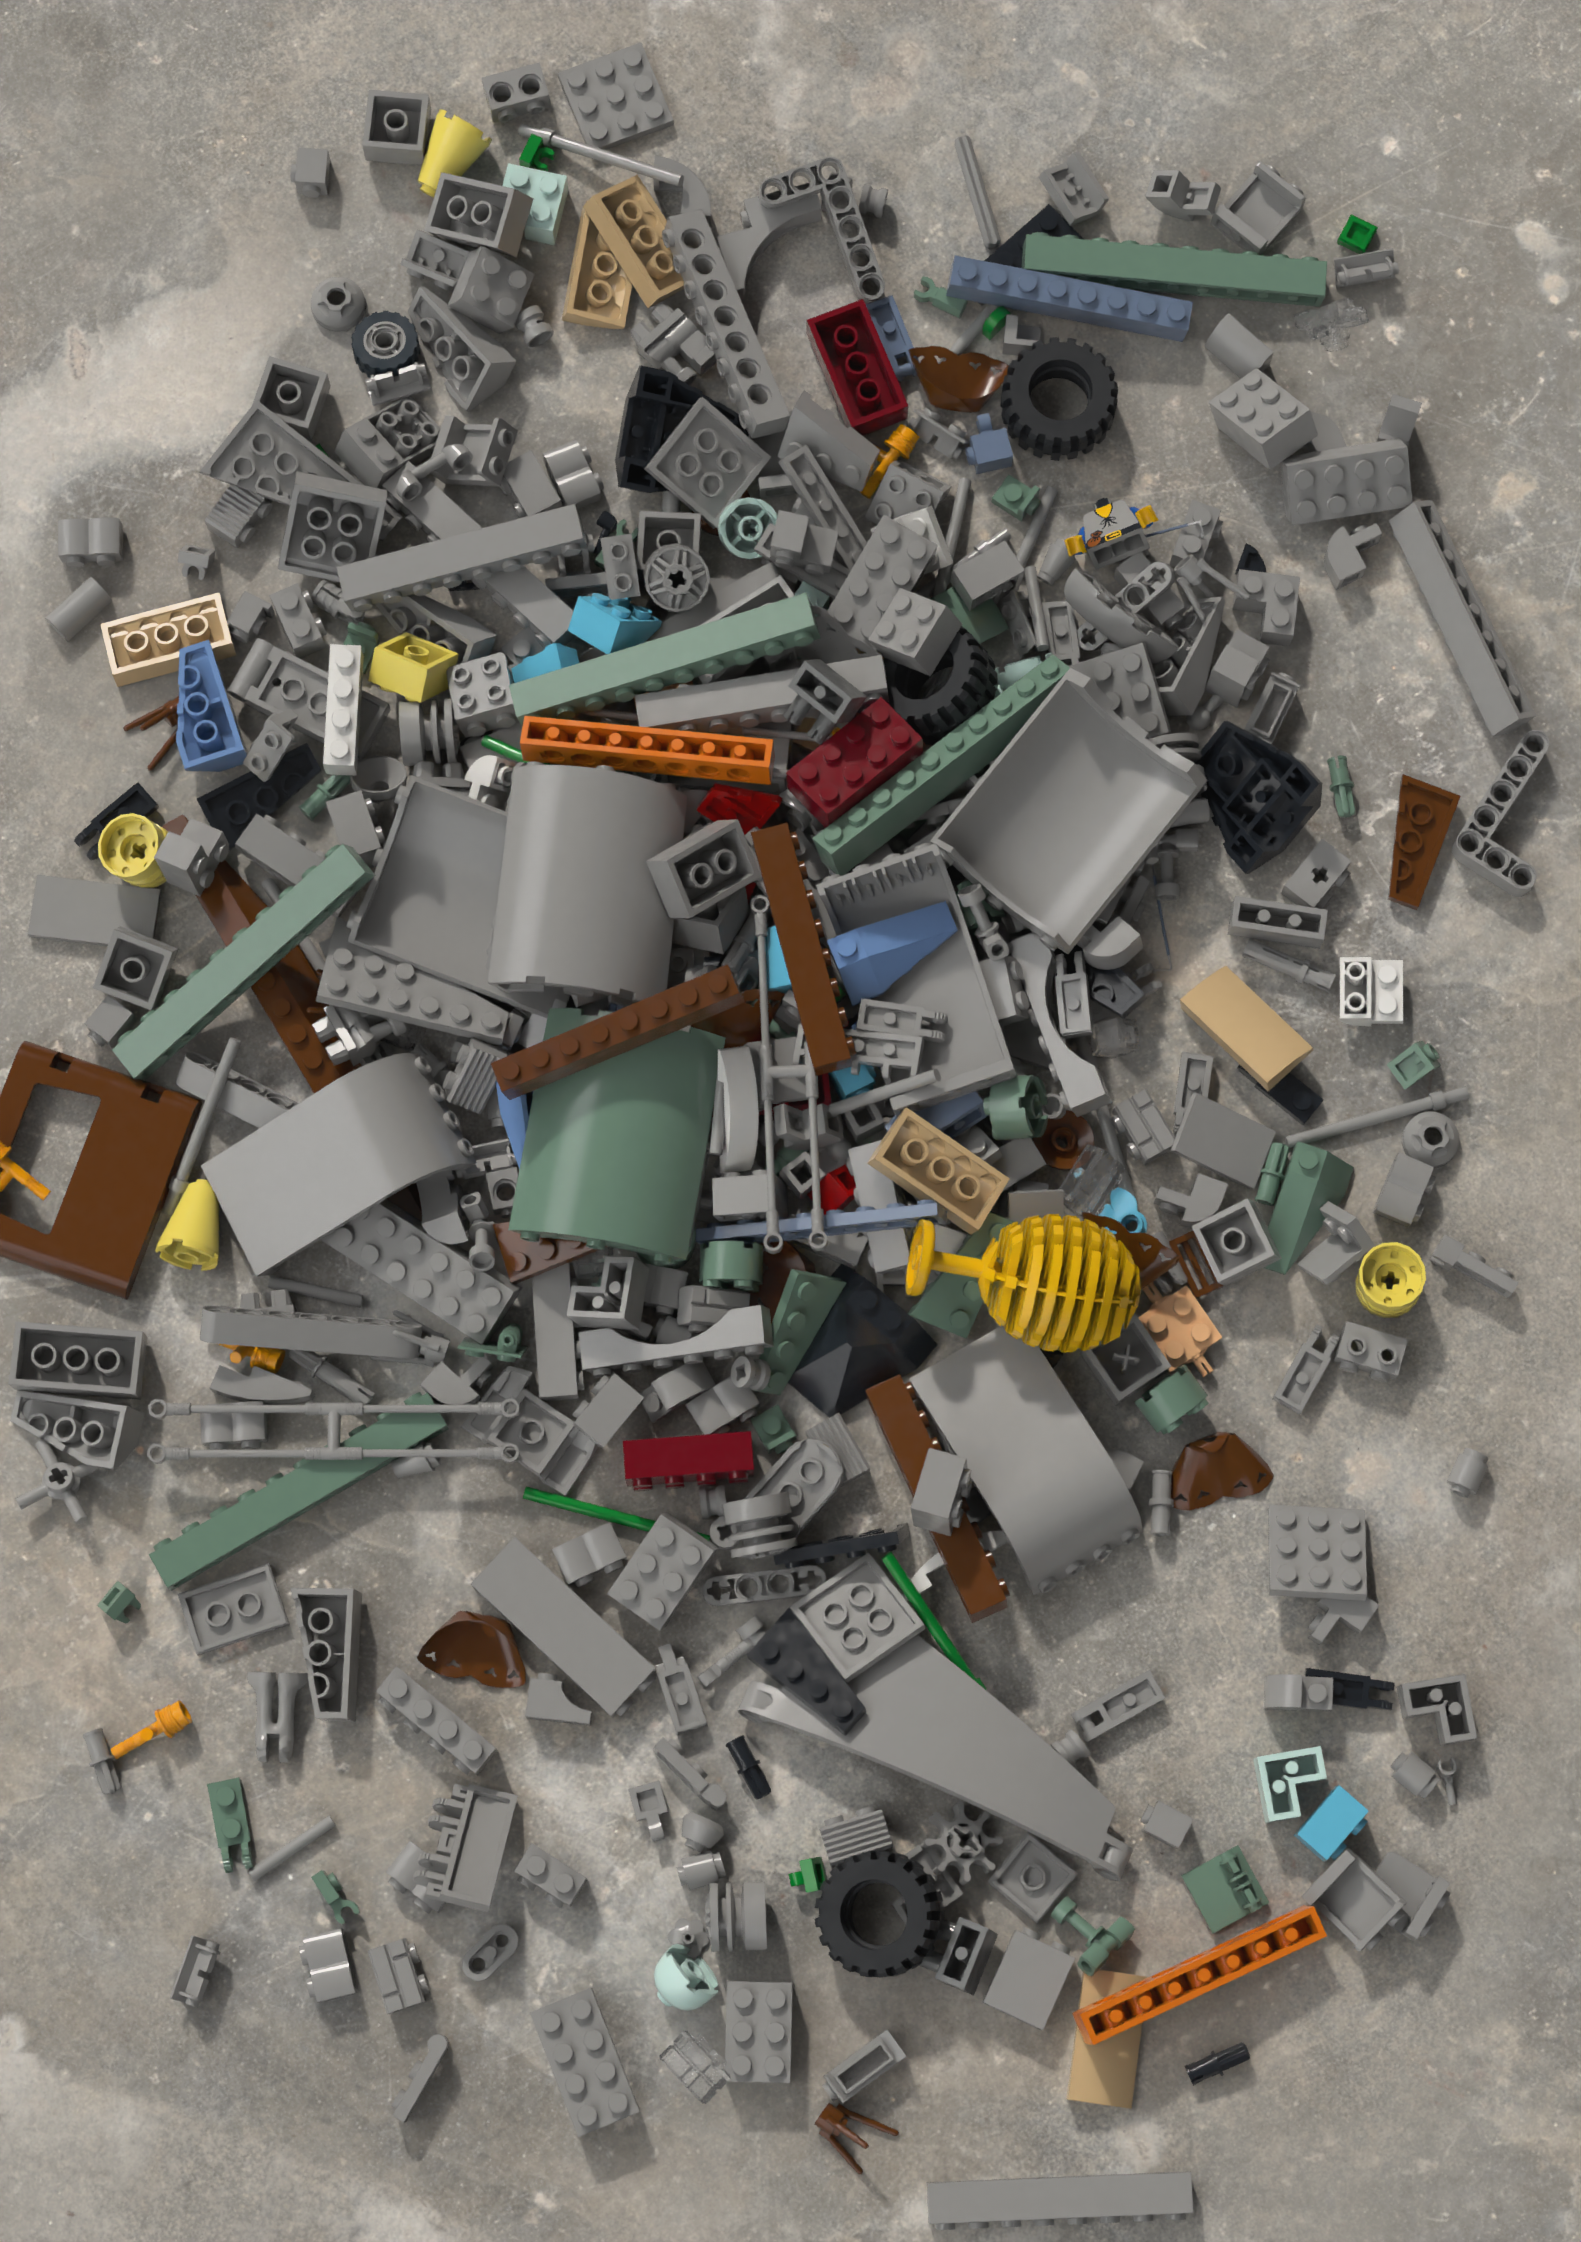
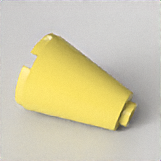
[417,109,492,198]
[155,1179,219,1271]

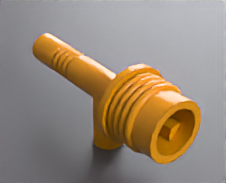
[860,424,920,499]
[0,1141,51,1201]
[219,1344,285,1374]
[110,1700,192,1759]

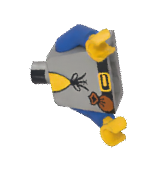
[1064,498,1159,570]

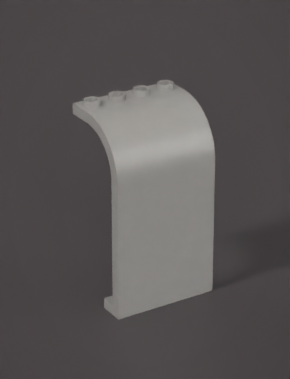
[816,843,1017,1118]
[201,1053,477,1276]
[909,1325,1143,1595]

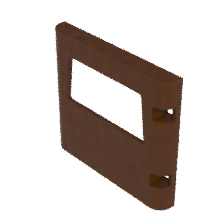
[0,1041,203,1300]

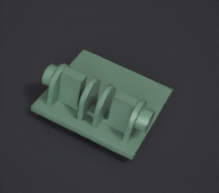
[458,1323,528,1362]
[1181,1845,1269,1934]

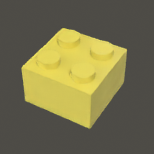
[368,632,459,703]

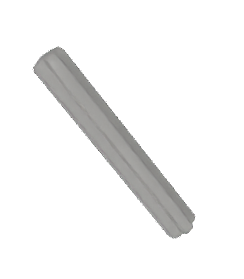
[954,136,1001,249]

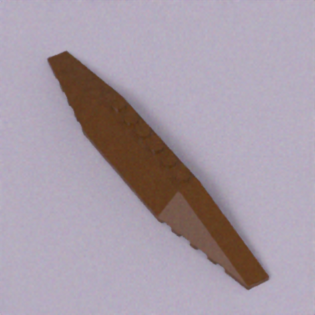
[161,814,422,1222]

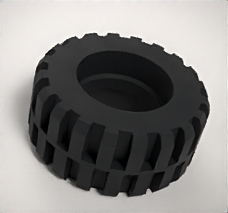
[1000,337,1118,461]
[883,626,998,745]
[815,1851,945,1978]

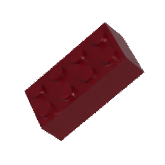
[806,299,909,436]
[786,697,923,828]
[623,1431,754,1491]

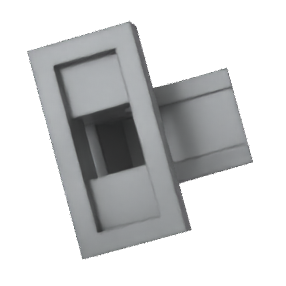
[545,528,608,599]

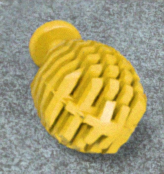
[906,1214,1141,1353]

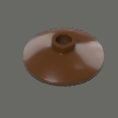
[1032,1110,1094,1170]

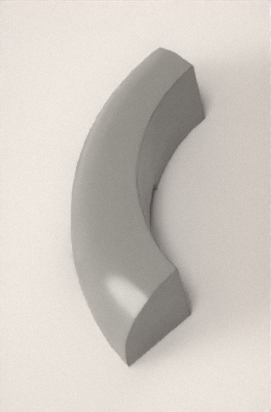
[1064,568,1179,664]
[416,1170,469,1244]

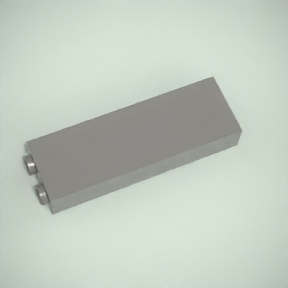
[471,1537,656,1718]

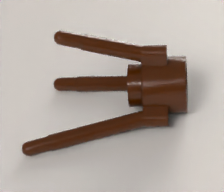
[123,696,179,771]
[814,2103,899,2174]

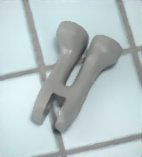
[247,1672,308,1763]

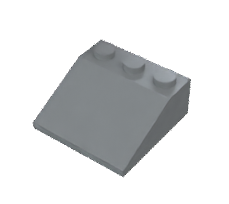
[278,471,387,582]

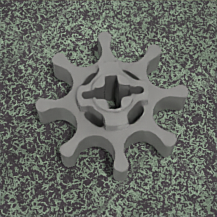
[920,1801,1003,1885]

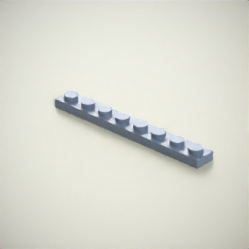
[696,1200,947,1246]

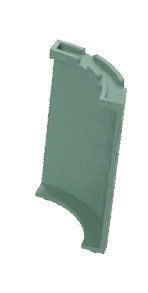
[508,1008,726,1265]

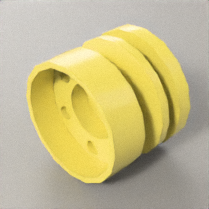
[98,813,168,888]
[1355,1242,1426,1318]

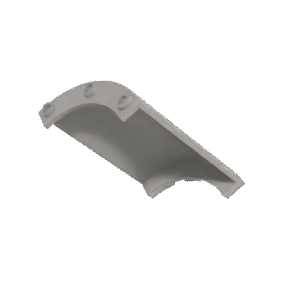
[930,668,1208,954]
[488,761,687,1007]
[346,775,571,1018]

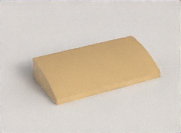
[583,174,700,308]
[562,200,632,329]
[100,593,236,687]
[1180,966,1313,1091]
[867,1107,1010,1235]
[1066,1969,1148,2109]

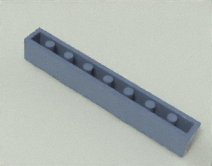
[946,255,1193,342]

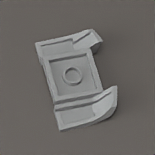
[461,1366,598,1497]

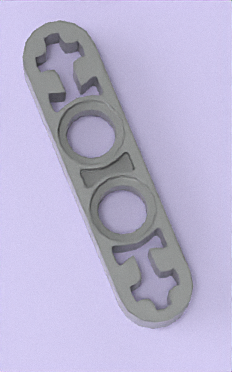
[1077,562,1175,651]
[702,1565,826,1607]

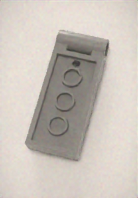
[227,638,391,762]

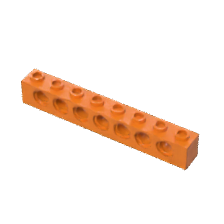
[520,716,775,785]
[1072,1905,1327,2045]

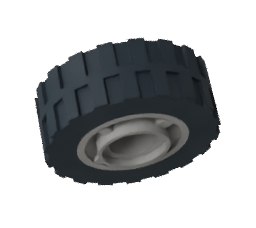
[351,311,420,378]

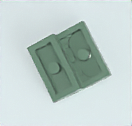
[929,586,1009,644]

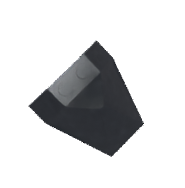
[615,365,749,493]
[1195,721,1323,874]
[788,1263,938,1418]

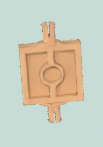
[1138,1282,1222,1378]

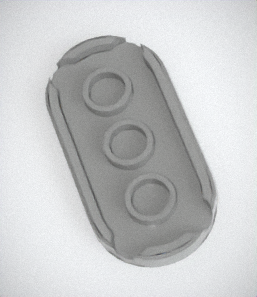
[745,1439,844,1540]

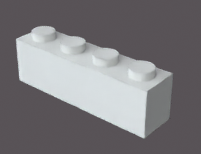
[323,644,364,776]

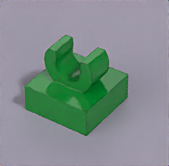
[519,134,555,172]
[788,1857,827,1893]

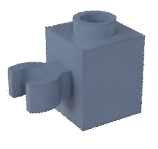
[965,413,1013,475]

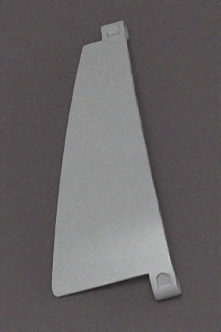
[737,1635,1133,1881]

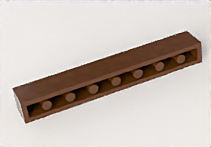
[751,823,856,1076]
[491,964,745,1100]
[865,1375,1010,1623]

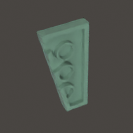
[908,1211,1015,1339]
[758,1269,846,1395]

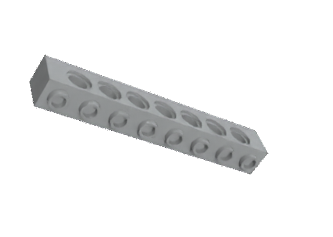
[662,209,790,439]

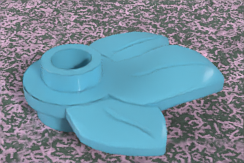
[1088,1187,1148,1234]

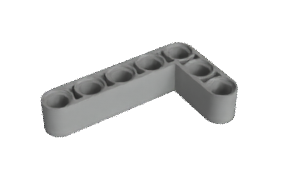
[758,157,885,304]
[1452,730,1550,897]

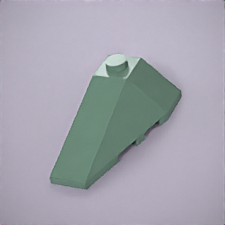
[1264,1141,1354,1275]

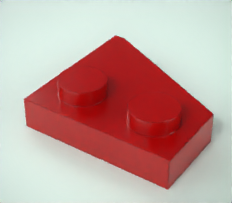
[696,783,782,835]

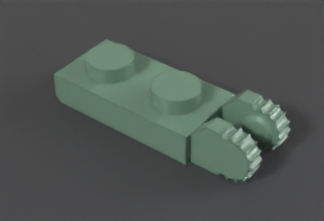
[207,1777,253,1873]

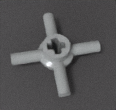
[15,1439,101,1524]

